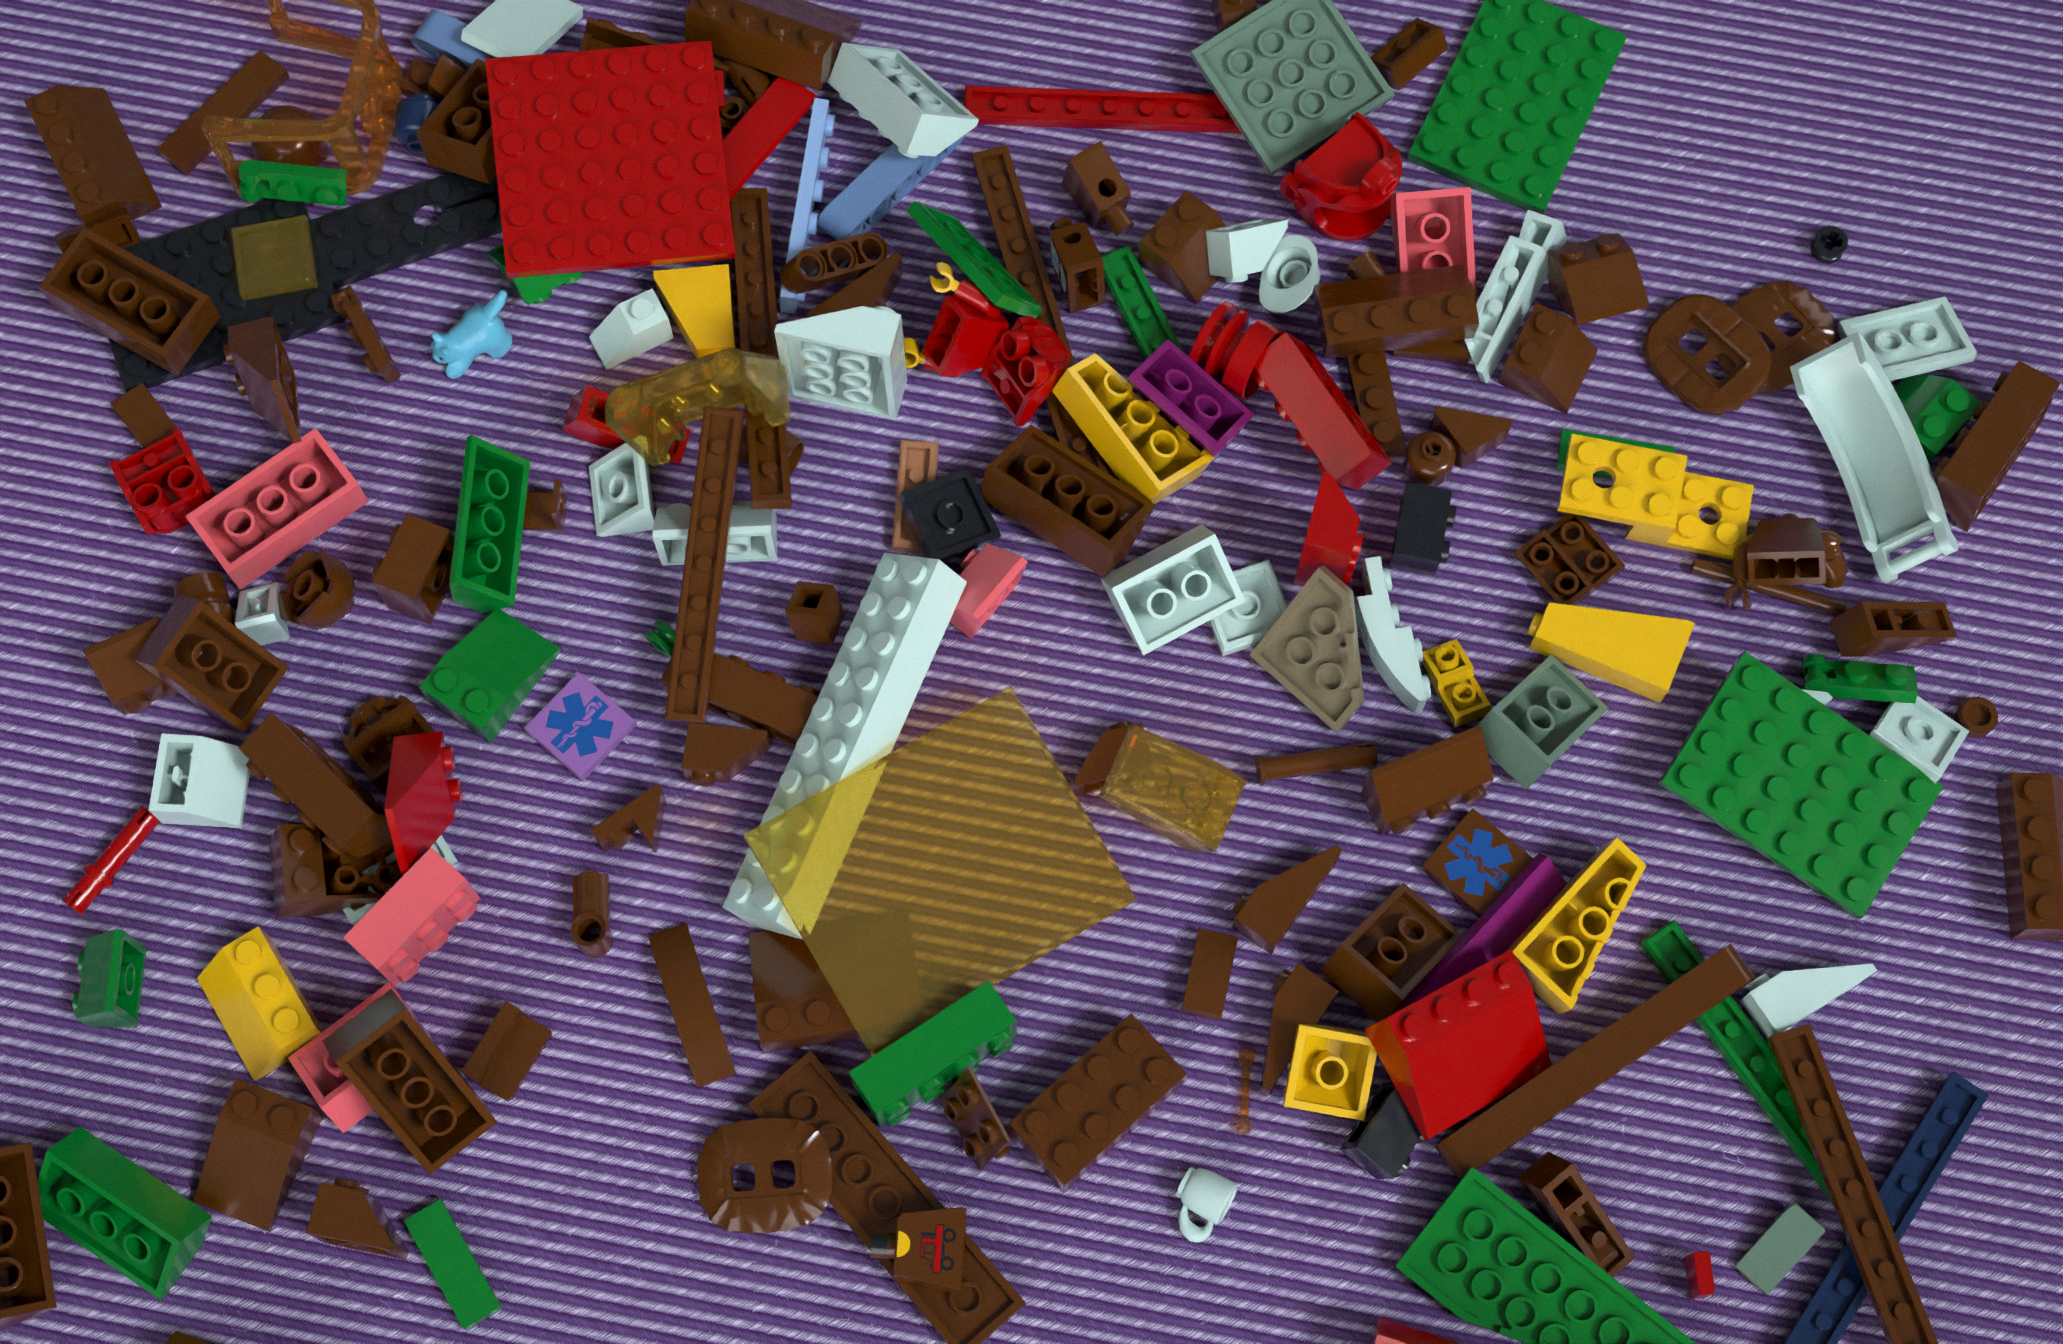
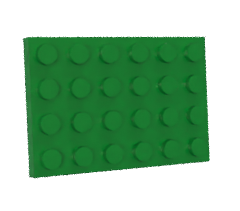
[1407,0,1628,215]
[1657,652,1944,919]

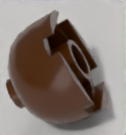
[251,105,329,167]
[278,550,355,630]

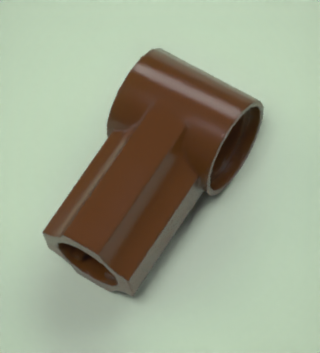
[570,871,614,958]

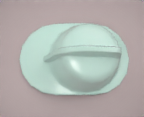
[1259,235,1321,313]

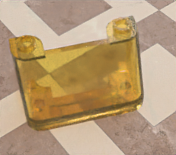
[605,348,790,467]

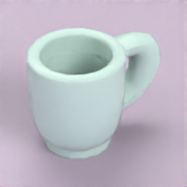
[1176,1167,1238,1243]

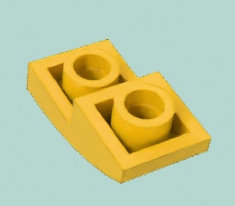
[1423,639,1491,727]

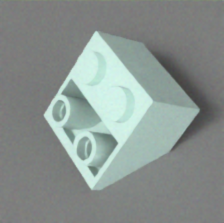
[149,733,250,828]

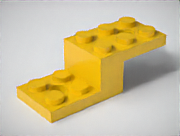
[1557,434,1754,560]

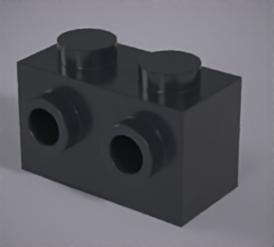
[1389,482,1457,575]
[1339,1082,1424,1180]

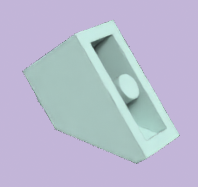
[1206,218,1288,283]
[589,288,674,370]

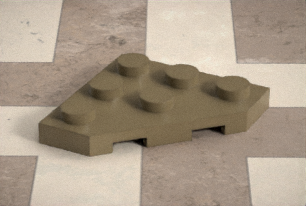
[1249,566,1365,733]

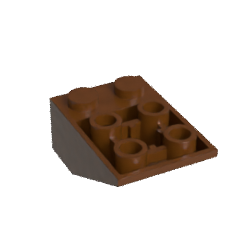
[269,824,404,918]

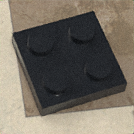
[898,468,1001,562]

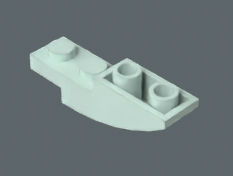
[1355,556,1431,713]

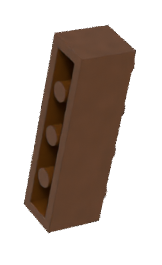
[660,653,820,747]

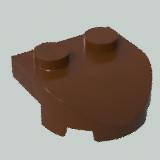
[343,695,435,790]

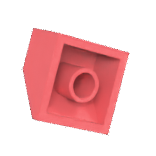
[950,543,1028,639]

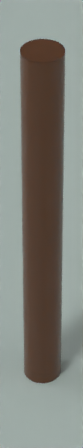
[1690,558,1847,616]

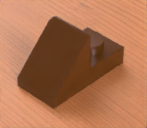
[399,55,466,104]
[590,784,666,853]

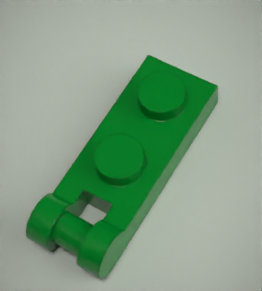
[238,160,347,206]
[1801,653,1918,703]

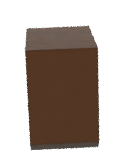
[1430,406,1512,469]

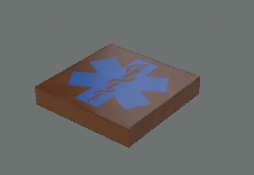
[1420,808,1534,918]

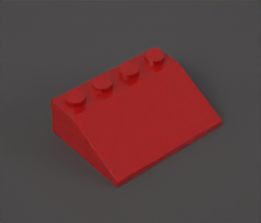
[1364,949,1552,1140]

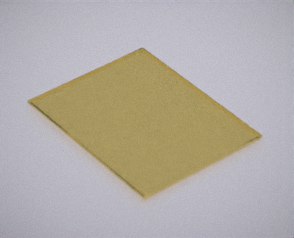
[743,686,1137,1057]

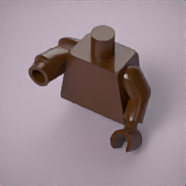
[1725,513,1848,612]

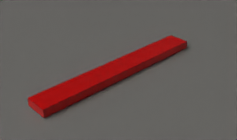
[964,85,1242,134]

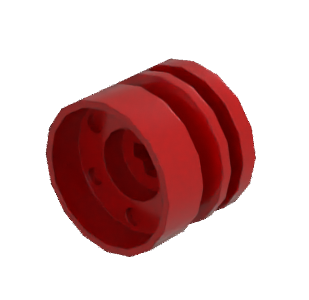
[1189,300,1284,401]

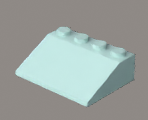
[774,306,907,420]

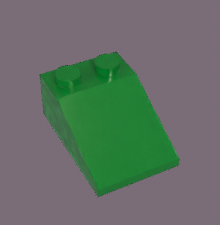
[419,609,561,743]

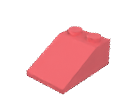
[1390,187,1477,300]

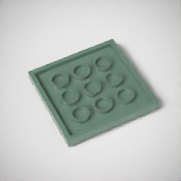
[1190,0,1395,176]

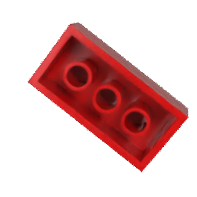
[1253,332,1393,491]

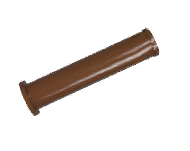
[1255,741,1378,786]

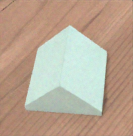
[589,437,655,537]

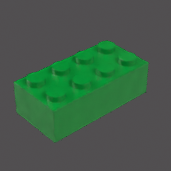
[849,980,1017,1127]

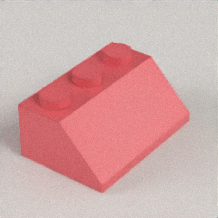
[288,982,436,1133]

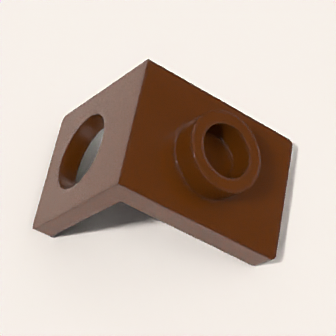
[523,479,567,532]

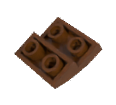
[1514,513,1625,606]

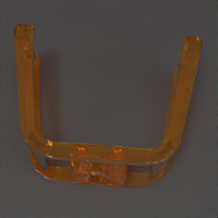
[202,0,404,196]

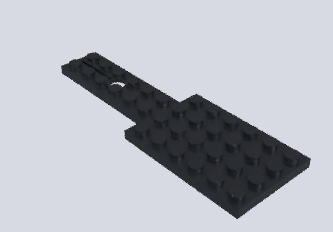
[108,172,502,392]

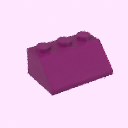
[1128,339,1254,459]

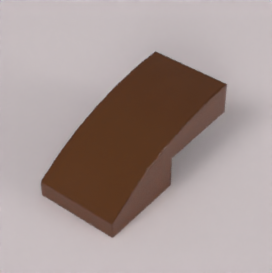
[1181,928,1238,1021]

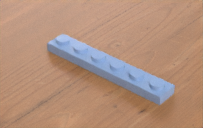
[780,98,835,315]

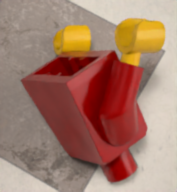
[904,262,1013,378]

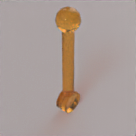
[1236,1049,1255,1135]

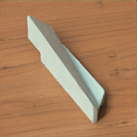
[1464,210,1567,383]

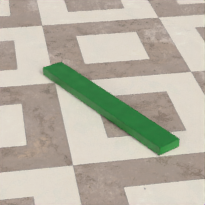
[1639,920,1833,1204]

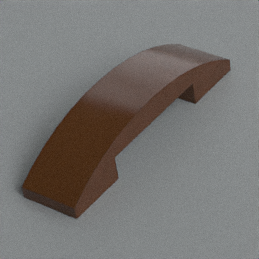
[648,923,737,1088]

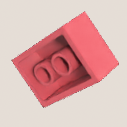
[343,848,481,987]

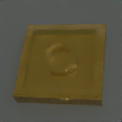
[231,215,318,301]

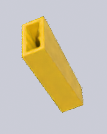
[1527,602,1695,703]

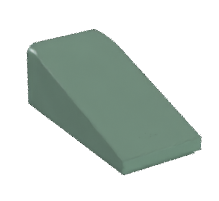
[1734,1202,1825,1296]

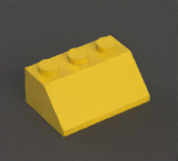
[197,926,324,1081]

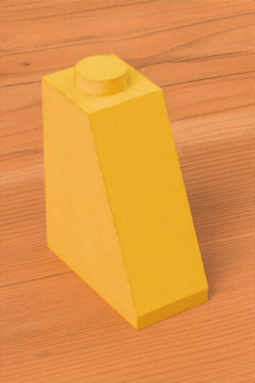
[653,264,738,367]

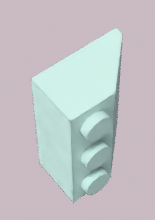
[653,501,777,566]
[1100,524,1246,655]

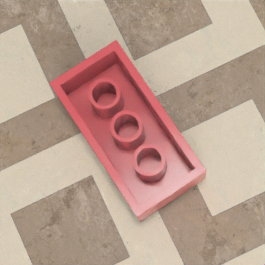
[185,428,369,590]

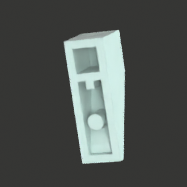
[1740,964,1877,1041]

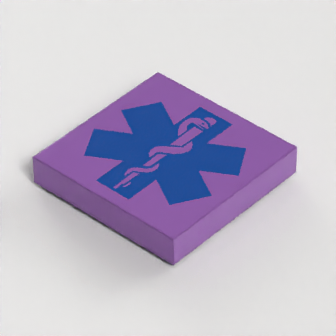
[524,672,637,781]

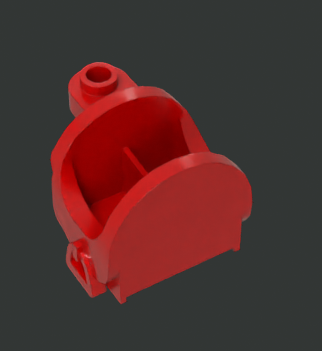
[1279,112,1402,242]

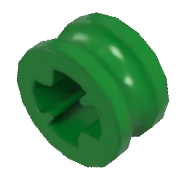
[644,620,675,658]

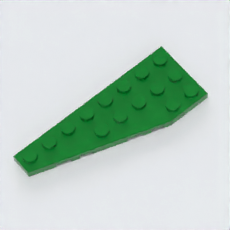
[1394,1166,1697,1344]

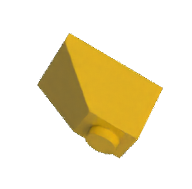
[1282,1024,1377,1121]

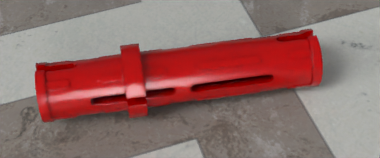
[61,805,161,916]

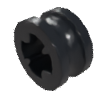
[1810,226,1848,264]

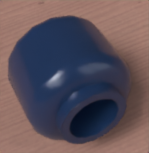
[394,93,439,152]

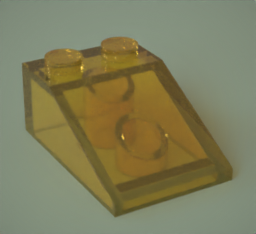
[1099,725,1247,852]

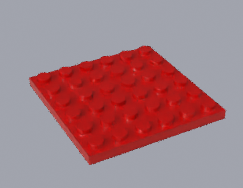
[485,40,735,278]

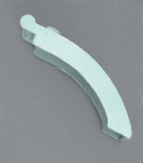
[1790,332,1958,584]

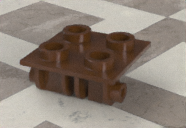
[941,1068,1011,1170]

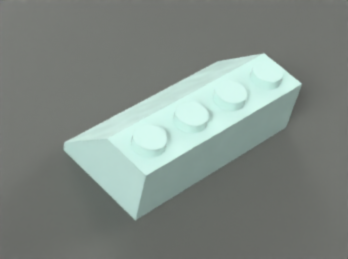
[828,43,979,158]

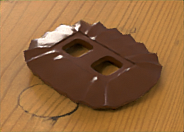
[1715,280,1838,392]
[1642,294,1773,416]
[697,1118,833,1234]

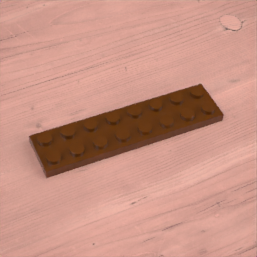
[747,1050,1026,1344]

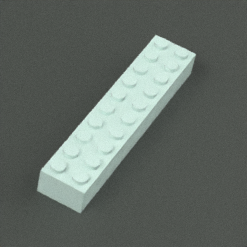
[722,553,967,941]

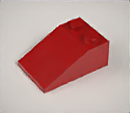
[384,731,463,874]

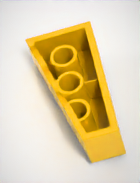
[1052,353,1215,504]
[1505,837,1647,1015]

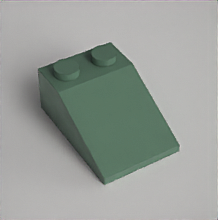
[1477,654,1609,790]

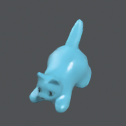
[430,290,512,379]

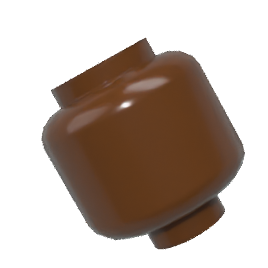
[1403,431,1456,487]

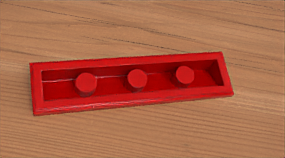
[723,76,817,202]

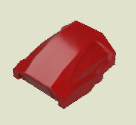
[980,316,1071,427]
[109,427,216,535]

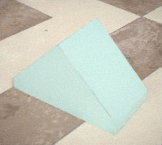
[235,582,290,646]

